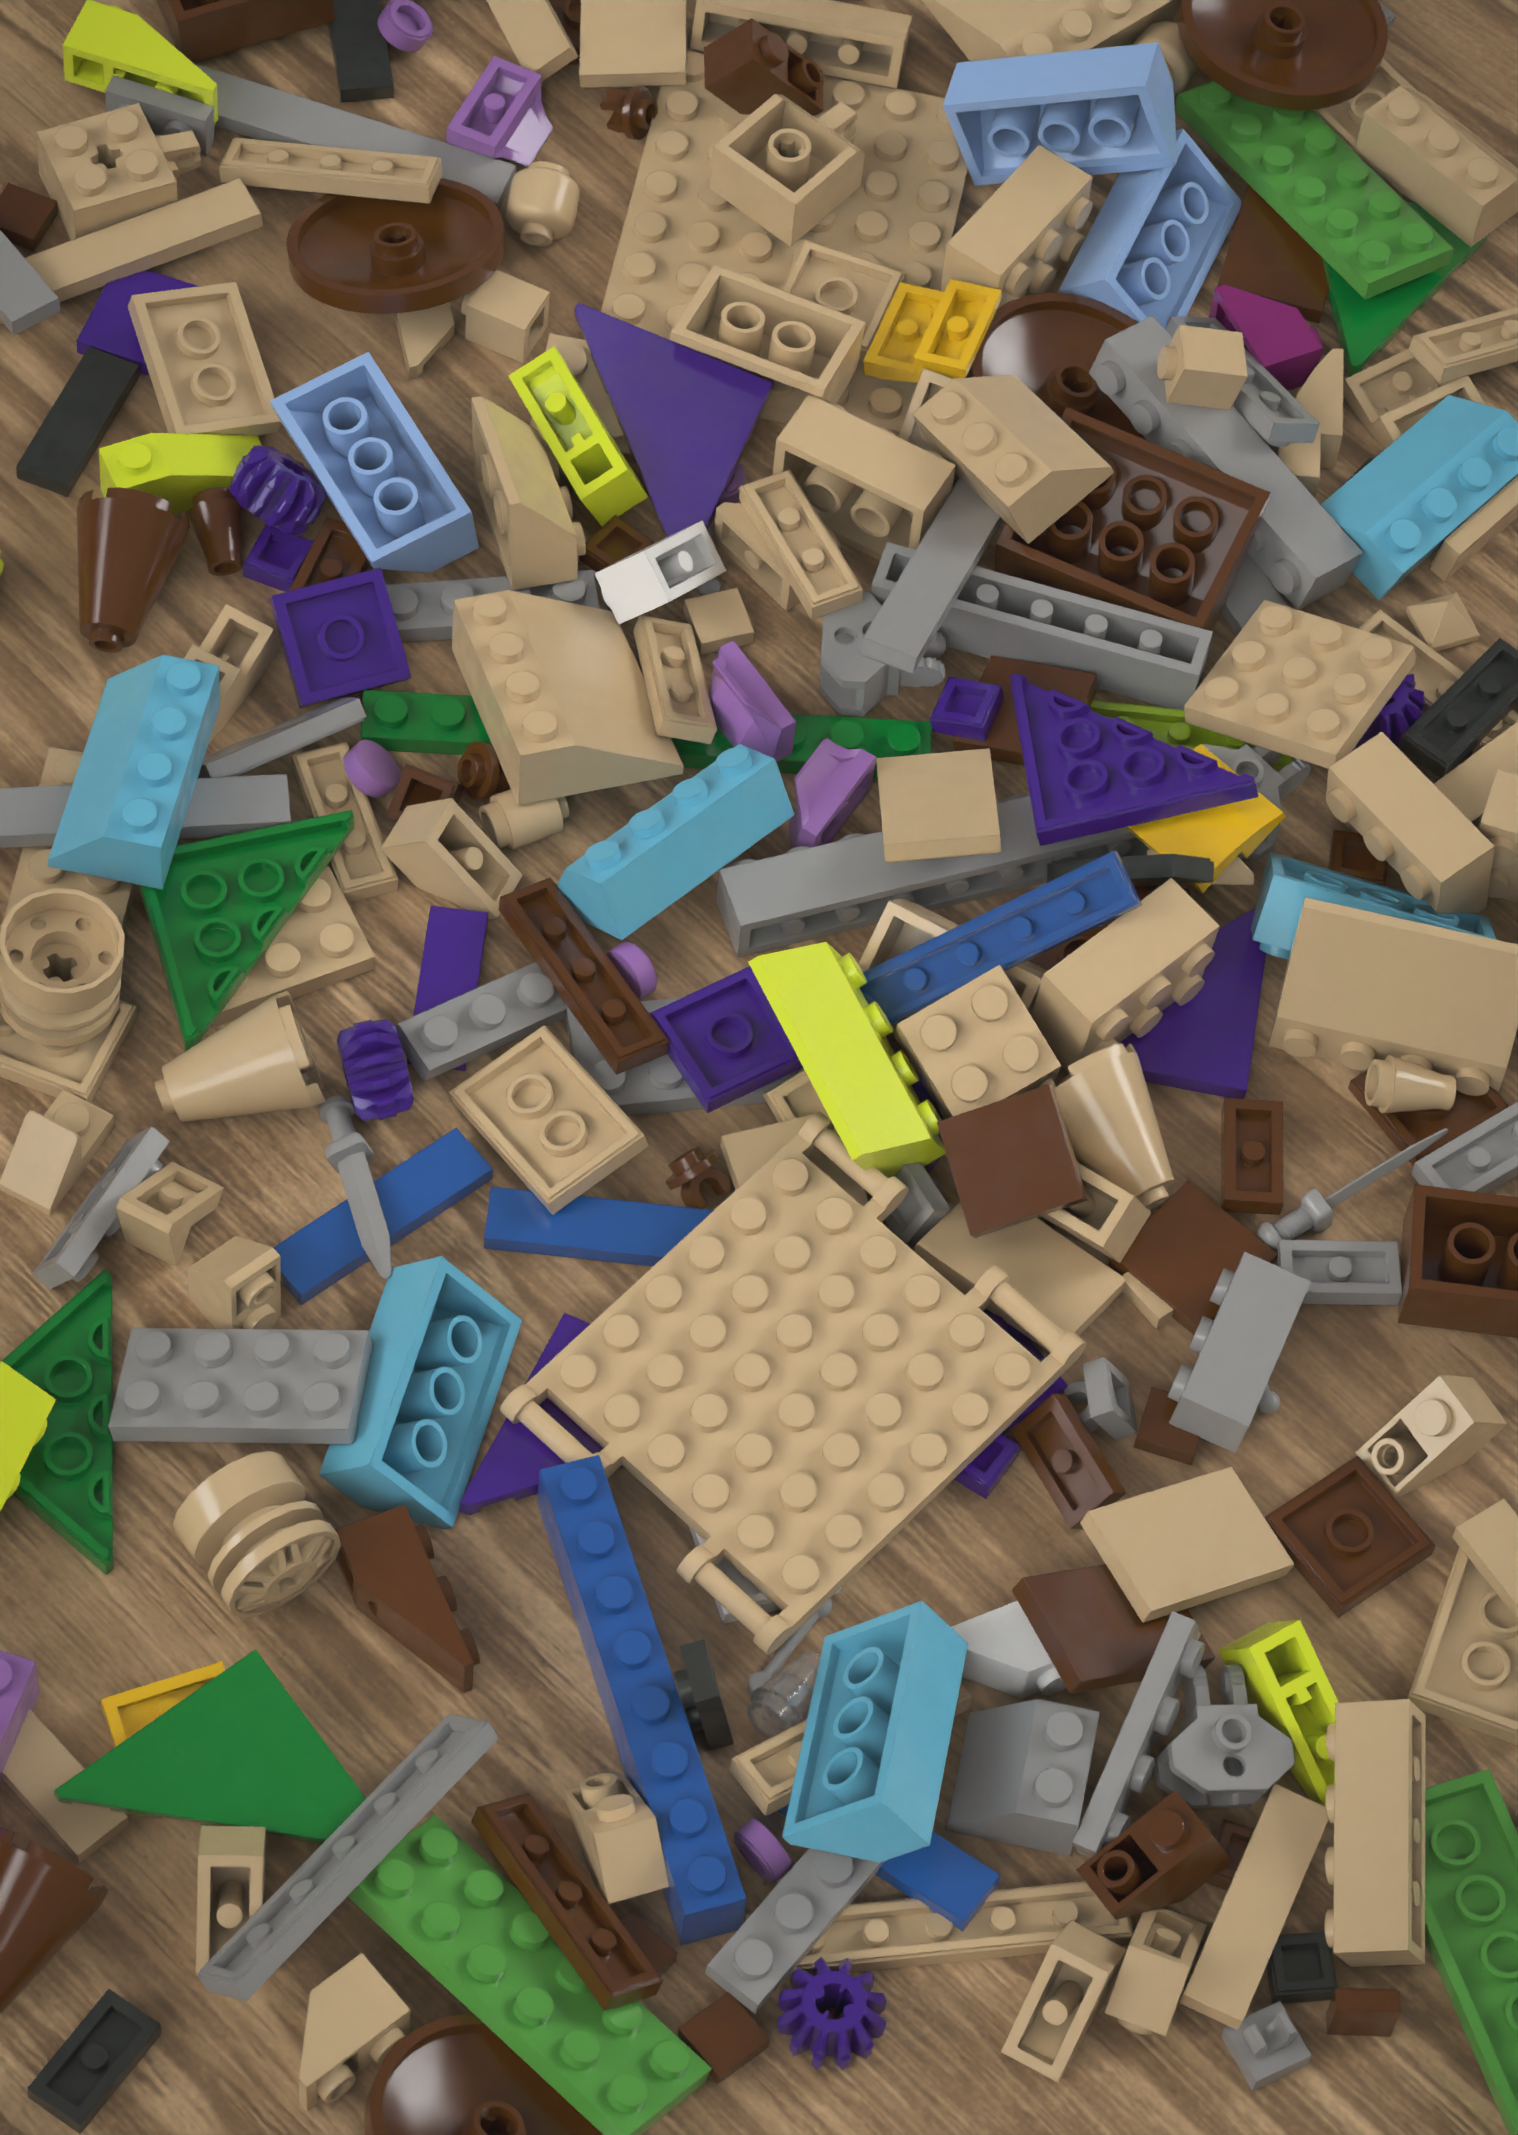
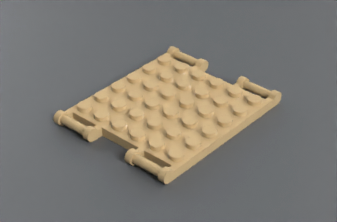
[500,1111,1087,1655]

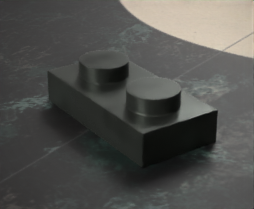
[674,1639,734,1751]
[27,1989,161,2134]

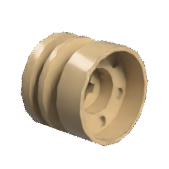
[0,888,125,1047]
[173,1451,341,1618]

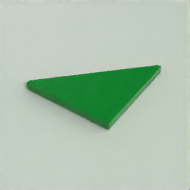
[1322,202,1490,377]
[139,810,354,1051]
[1,1269,113,1575]
[54,1649,366,1844]

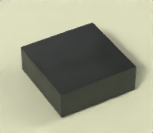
[1266,1932,1338,2004]

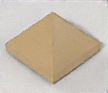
[1406,592,1480,652]

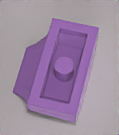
[446,56,554,166]
[709,640,796,762]
[788,738,876,848]

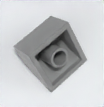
[946,1699,1100,1857]

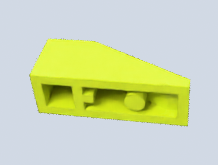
[63,0,218,126]
[508,346,649,527]
[99,433,262,515]
[1218,1620,1339,1807]

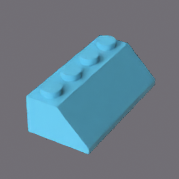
[1321,395,1518,601]
[48,655,220,890]
[556,744,795,940]
[1251,851,1496,959]
[319,1256,522,1529]
[782,1601,968,1863]

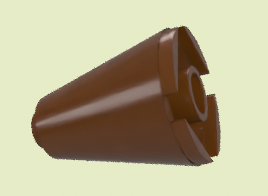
[77,487,190,653]
[0,1828,109,2014]

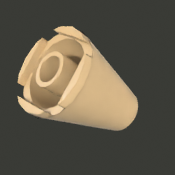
[154,991,327,1122]
[1038,1043,1174,1211]

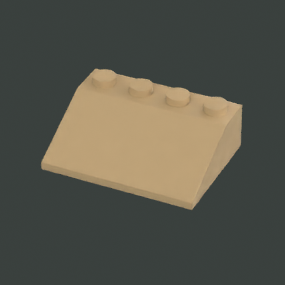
[922,0,1180,61]
[452,590,684,805]
[1269,897,1518,1096]

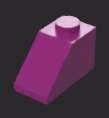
[1209,284,1323,391]

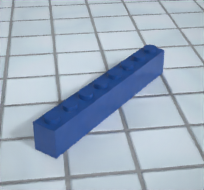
[537,1455,747,1945]

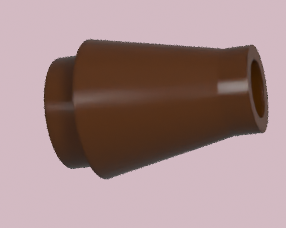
[188,488,244,576]

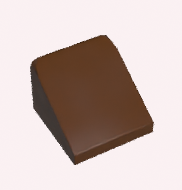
[385,764,465,821]

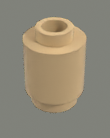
[479,789,569,850]

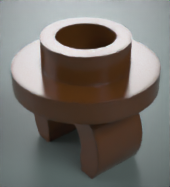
[600,86,658,140]
[458,742,511,799]
[665,1146,731,1209]

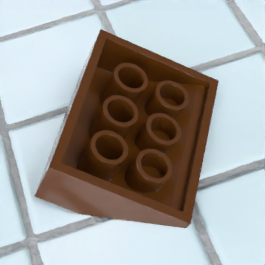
[995,407,1270,631]

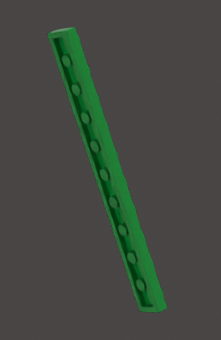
[360,690,931,779]

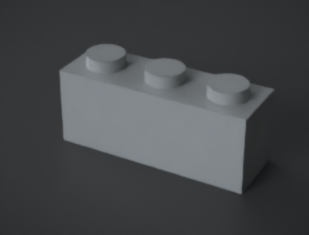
[1167,1252,1311,1453]

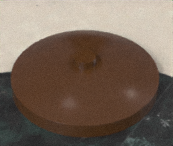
[1177,0,1388,110]
[286,178,506,314]
[966,292,1148,441]
[364,2013,603,2135]

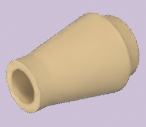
[1365,1055,1456,1113]

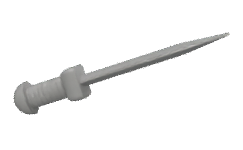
[319,1095,392,1279]
[1256,1128,1448,1252]

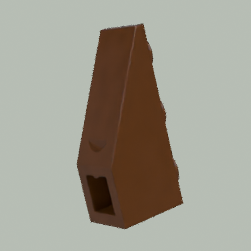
[335,1505,480,1693]

